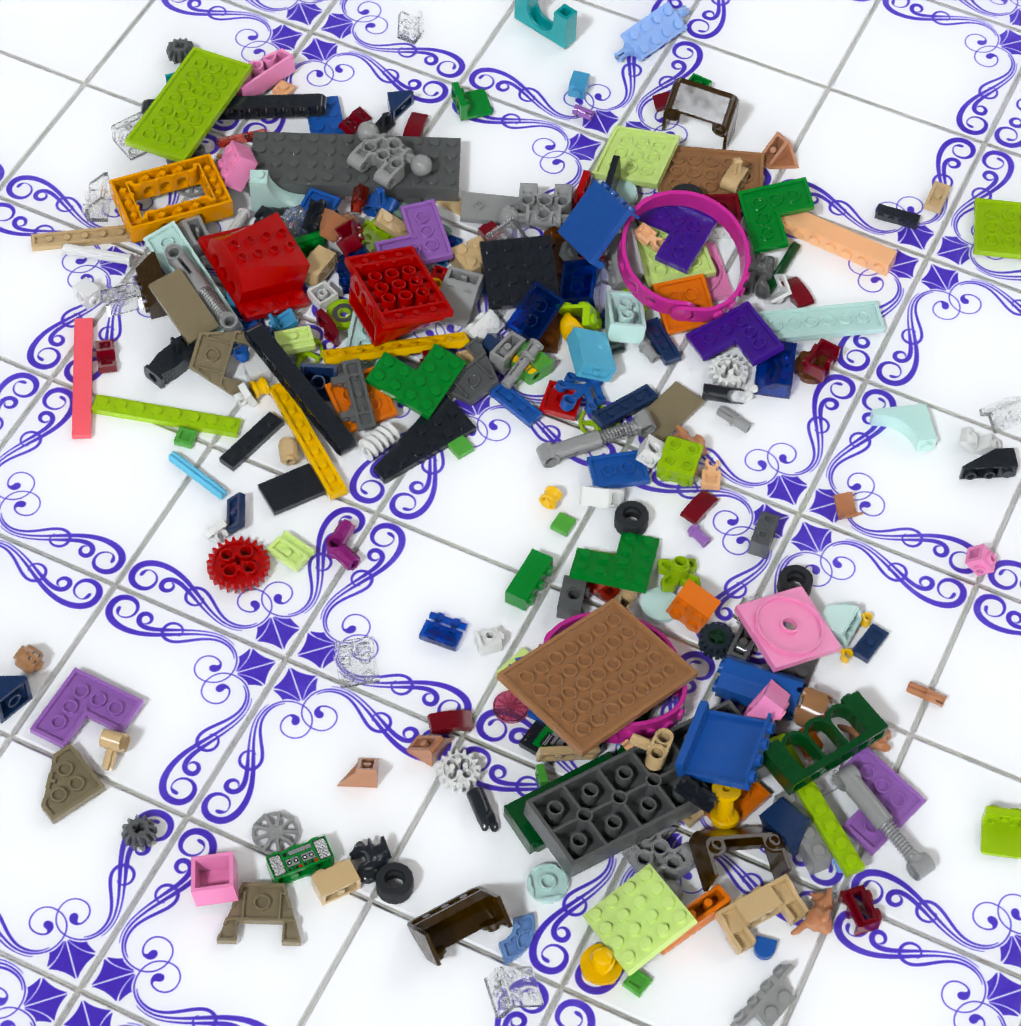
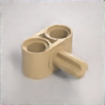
[720,157,750,193]
[99,728,130,771]
[629,728,674,771]

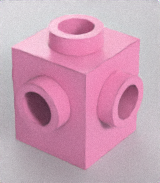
[965,544,997,576]

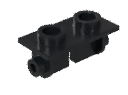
[375,112,396,134]
[301,198,327,233]
[674,775,719,814]

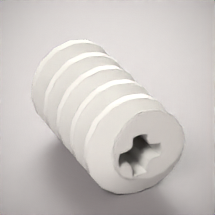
[358,422,400,461]

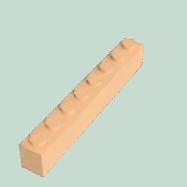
[781,212,898,276]

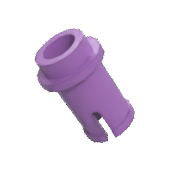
[572,104,595,121]
[687,524,711,548]

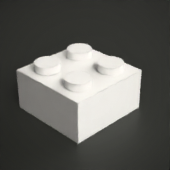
[307,280,339,310]

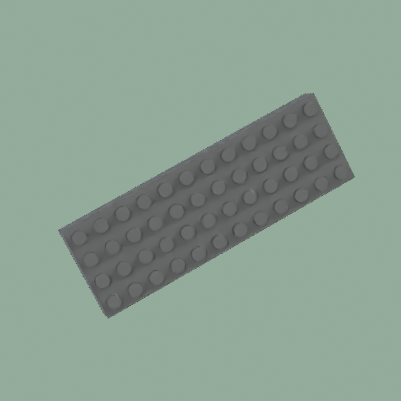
[248,131,461,203]
[523,699,771,878]

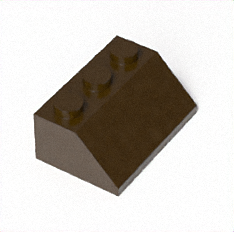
[134,251,168,320]

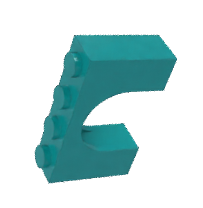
[514,0,577,49]

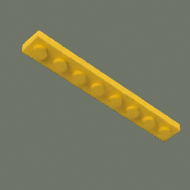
[322,331,469,364]
[269,383,348,501]

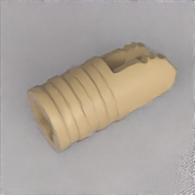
[615,589,639,610]

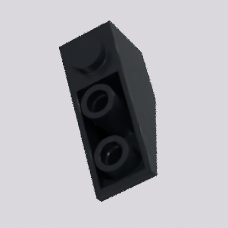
[959,448,1018,480]

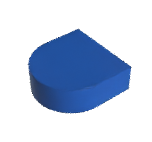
[753,935,777,960]

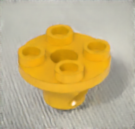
[580,943,623,986]

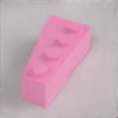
[235,48,296,96]

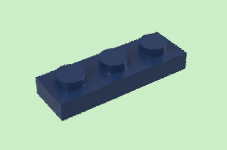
[645,317,682,366]

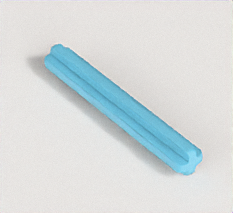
[168,451,227,500]

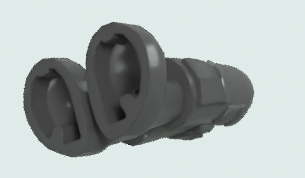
[743,253,775,299]

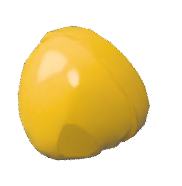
[560,312,585,342]

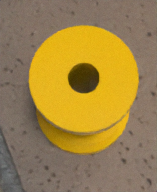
[710,784,741,829]

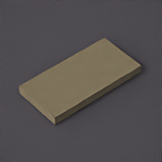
[148,268,220,345]
[636,381,705,443]

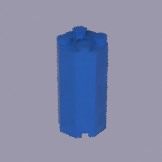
[712,655,805,721]

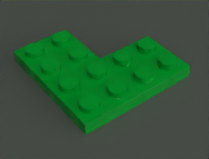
[737,177,815,254]
[365,343,467,420]
[569,532,660,594]

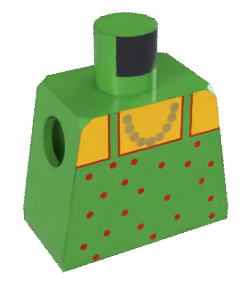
[511,342,554,385]

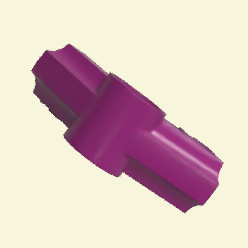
[326,519,361,571]

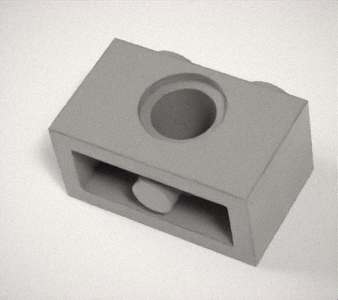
[489,330,526,375]

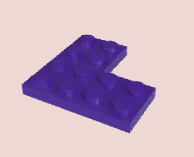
[638,191,718,274]
[685,301,785,367]

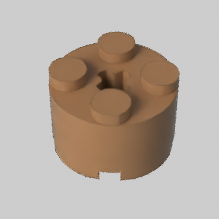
[793,687,834,734]

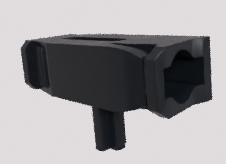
[144,335,196,389]

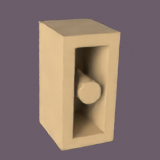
[305,245,337,286]
[311,859,361,906]

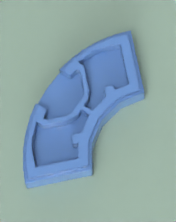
[498,913,535,965]

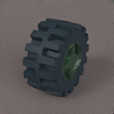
[698,622,735,660]

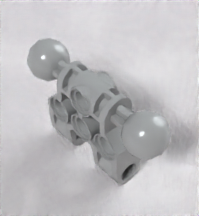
[347,121,432,190]
[497,183,573,230]
[622,825,696,901]

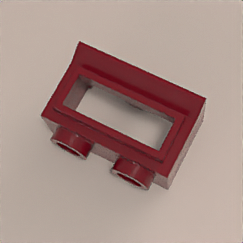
[335,218,365,257]
[802,338,841,383]
[838,885,882,937]

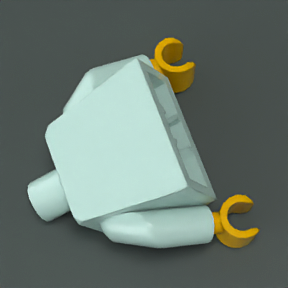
[821,602,873,663]

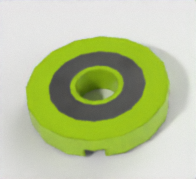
[326,299,353,331]

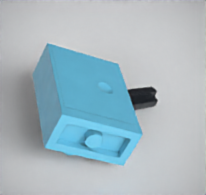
[566,327,625,382]

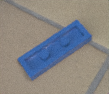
[490,383,543,428]

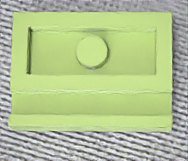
[274,325,316,355]
[267,530,315,573]

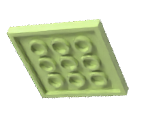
[592,125,680,189]
[634,225,716,290]
[582,863,698,976]

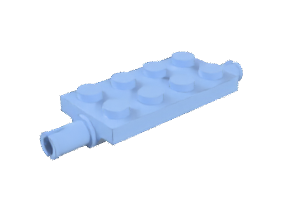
[614,2,690,62]

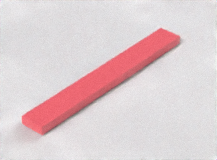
[72,318,94,439]

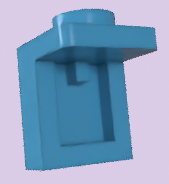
[268,307,300,331]

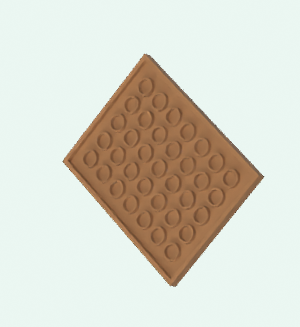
[497,598,698,757]

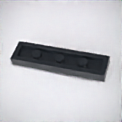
[219,411,284,472]

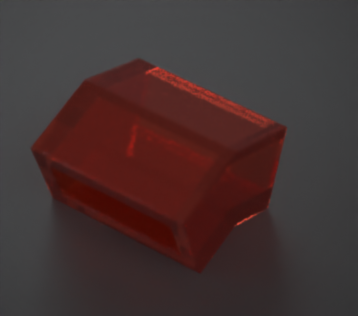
[350,183,369,213]

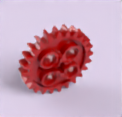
[206,536,270,594]

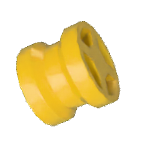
[249,377,270,399]
[539,485,563,510]

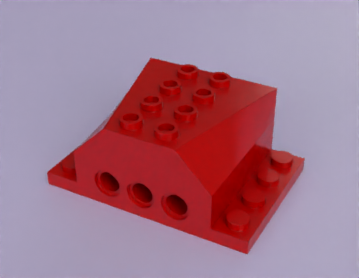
[197,212,310,322]
[344,246,454,347]

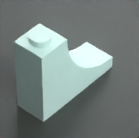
[249,170,305,212]
[869,403,937,452]

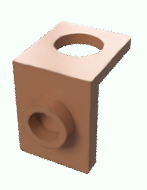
[833,491,863,520]

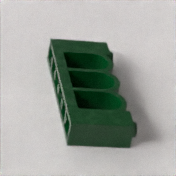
[763,690,889,796]
[503,751,613,854]

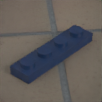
[590,384,659,430]

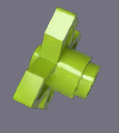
[657,556,701,592]

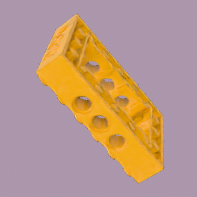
[109,153,234,243]

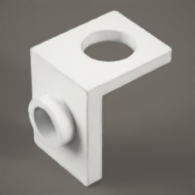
[763,274,792,304]

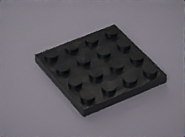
[479,235,561,310]

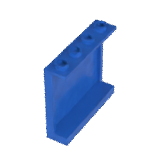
[557,180,640,270]
[675,700,775,791]

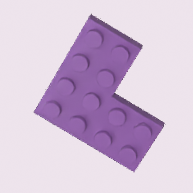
[375,199,453,265]
[30,667,144,748]
[839,747,927,856]

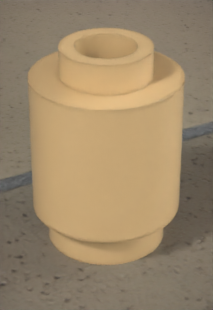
[278,437,299,466]

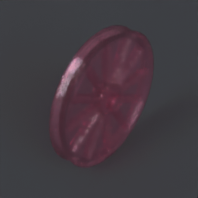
[493,690,529,724]

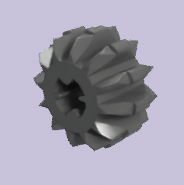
[166,37,194,65]
[121,814,158,851]

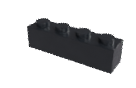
[874,204,921,230]

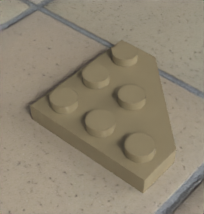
[41,743,106,824]

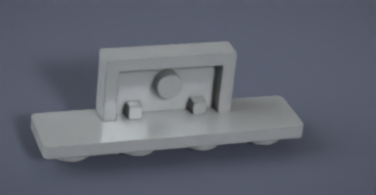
[730,963,795,1026]

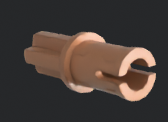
[906,681,947,708]

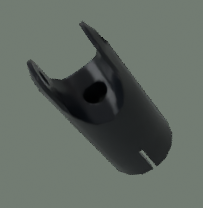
[702,383,745,404]
[466,786,499,832]

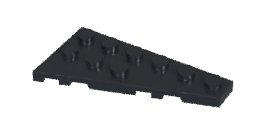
[374,394,476,485]

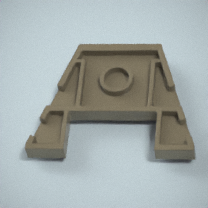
[189,330,251,396]
[217,882,301,946]

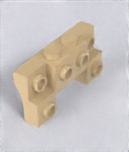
[714,874,809,955]

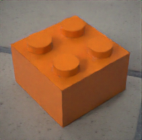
[666,579,721,634]

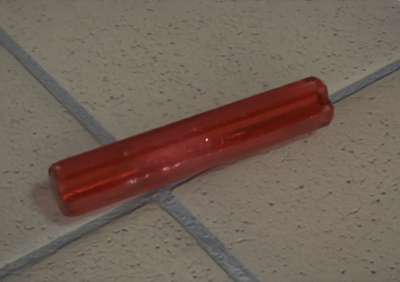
[216,129,266,148]

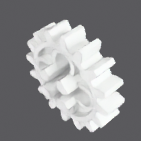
[708,354,749,388]
[436,749,481,793]

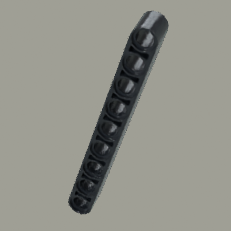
[244,322,357,456]

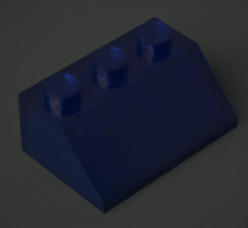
[558,259,602,311]
[503,280,566,342]
[753,341,797,399]

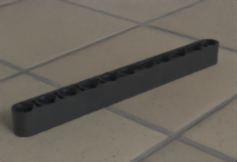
[141,93,327,120]

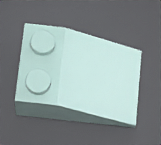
[605,289,646,344]

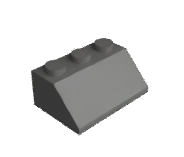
[602,228,644,291]

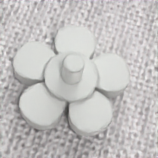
[739,381,758,400]

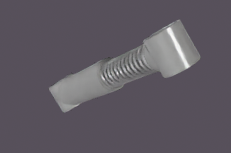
[164,243,241,332]
[536,410,657,468]
[832,763,936,881]

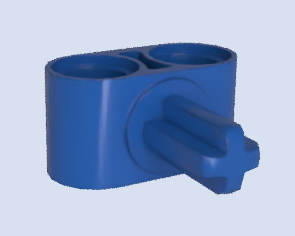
[362,186,400,217]

